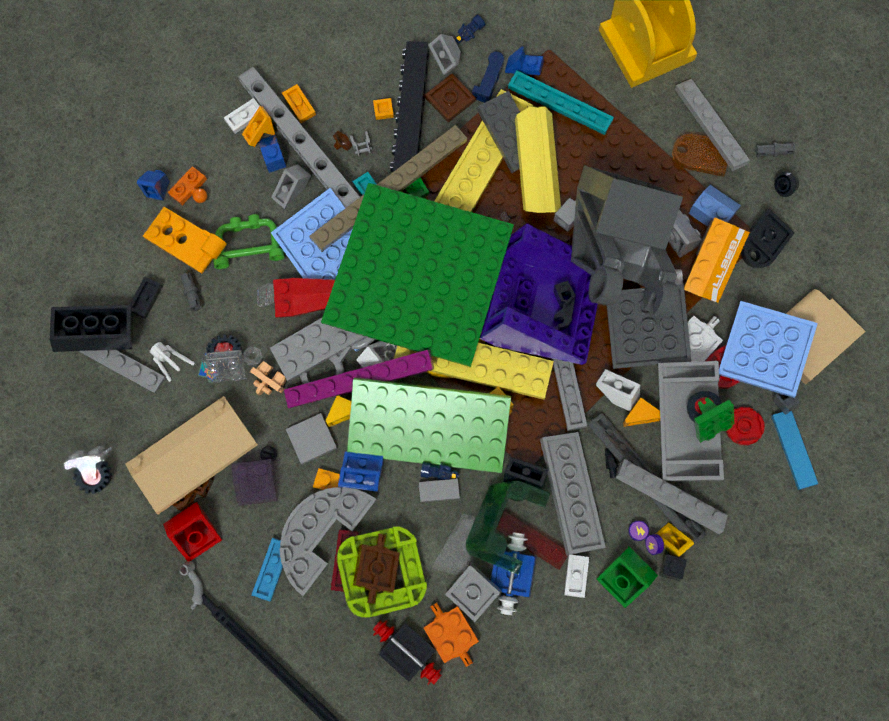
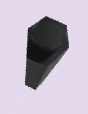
[605,449,619,478]

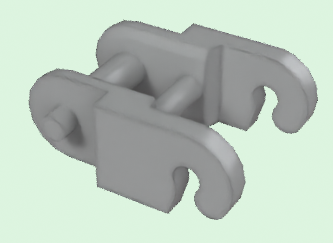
[350,131,372,157]

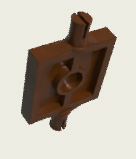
[353,534,400,604]

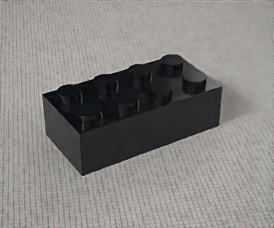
[49,305,133,352]

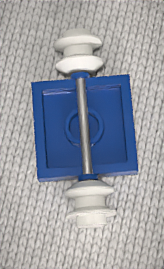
[491,532,536,615]

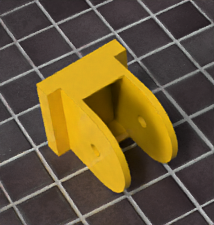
[599,0,697,88]

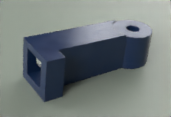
[472,51,504,103]

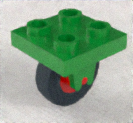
[687,391,735,443]

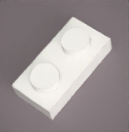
[224,98,259,134]
[564,555,589,598]

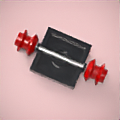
[373,620,442,685]

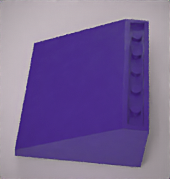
[480,224,598,365]

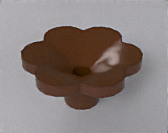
[333,131,352,151]

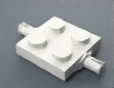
[688,316,723,362]

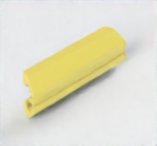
[515,107,561,213]

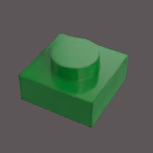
[405,178,429,198]

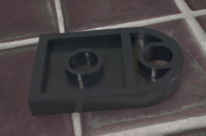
[741,208,794,268]

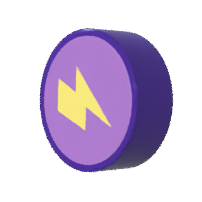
[628,521,649,541]
[645,534,664,555]

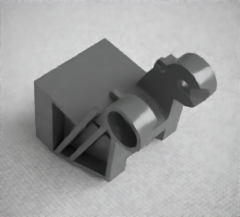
[571,165,683,319]

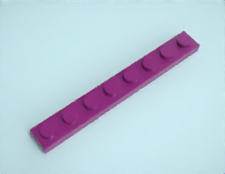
[284,350,434,408]

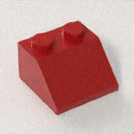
[163,502,222,561]

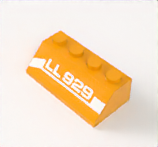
[684,218,750,303]

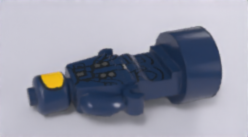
[455,14,486,44]
[421,462,459,480]

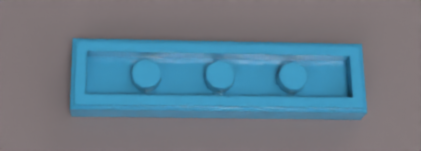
[771,411,818,490]

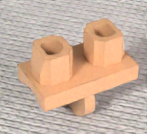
[250,361,286,395]

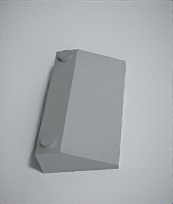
[658,361,724,482]

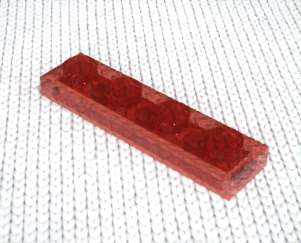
[492,510,568,570]

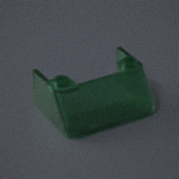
[465,481,550,575]

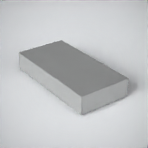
[419,479,460,503]

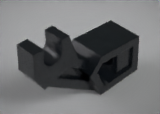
[553,281,576,331]

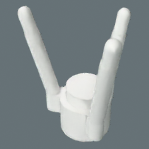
[150,342,195,382]

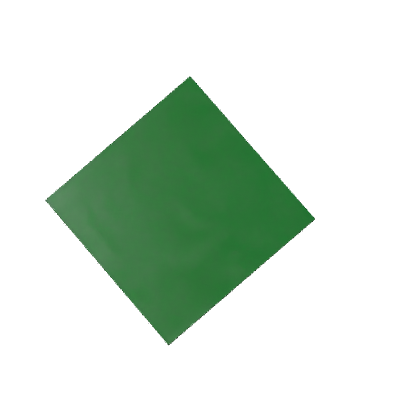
[321,183,514,367]

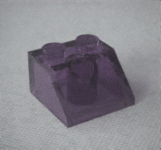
[232,459,278,506]

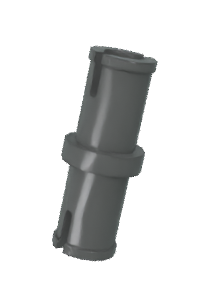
[755,142,795,157]
[180,273,202,311]

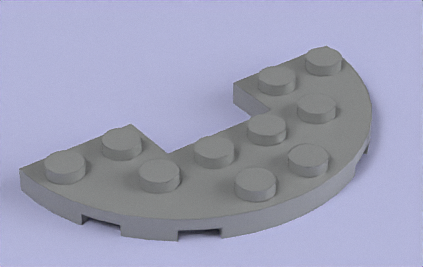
[280,487,377,596]

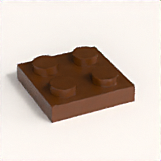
[425,74,476,123]

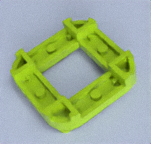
[337,527,427,618]

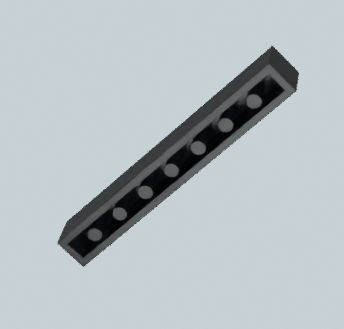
[390,41,429,172]

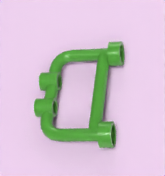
[213,214,285,269]

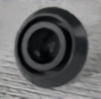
[774,171,799,197]

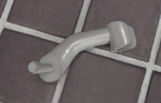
[179,561,203,610]

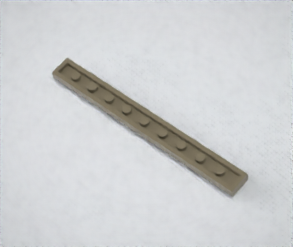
[309,125,467,252]

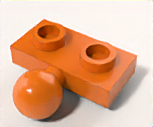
[167,166,208,206]

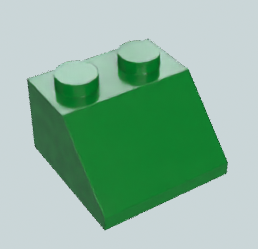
[597,547,658,608]

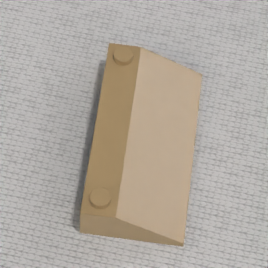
[125,396,258,515]

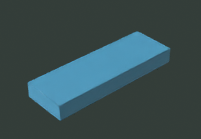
[252,538,283,602]

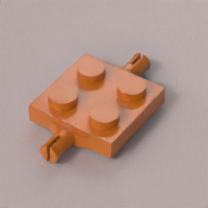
[424,603,479,667]

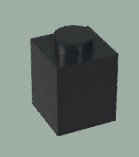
[659,554,687,581]

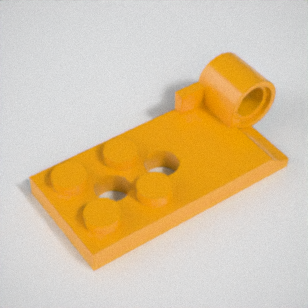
[143,207,227,274]

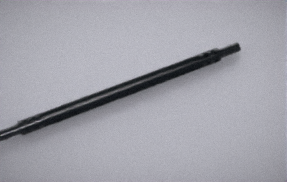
[202,594,340,721]

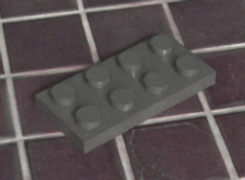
[476,91,520,173]

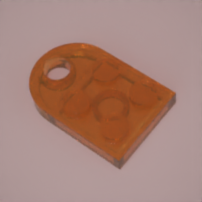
[672,134,727,177]

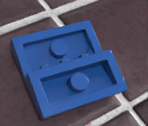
[338,452,384,491]

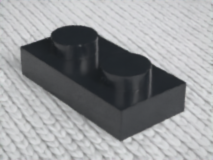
[130,277,163,319]

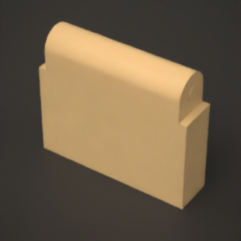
[786,289,866,385]

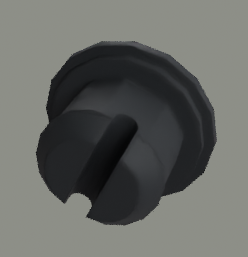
[260,446,277,463]

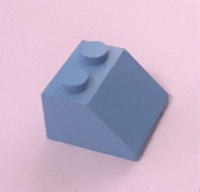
[689,185,741,227]

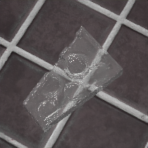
[431,514,482,575]

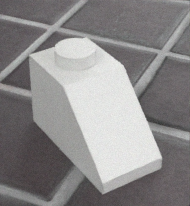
[596,369,640,412]

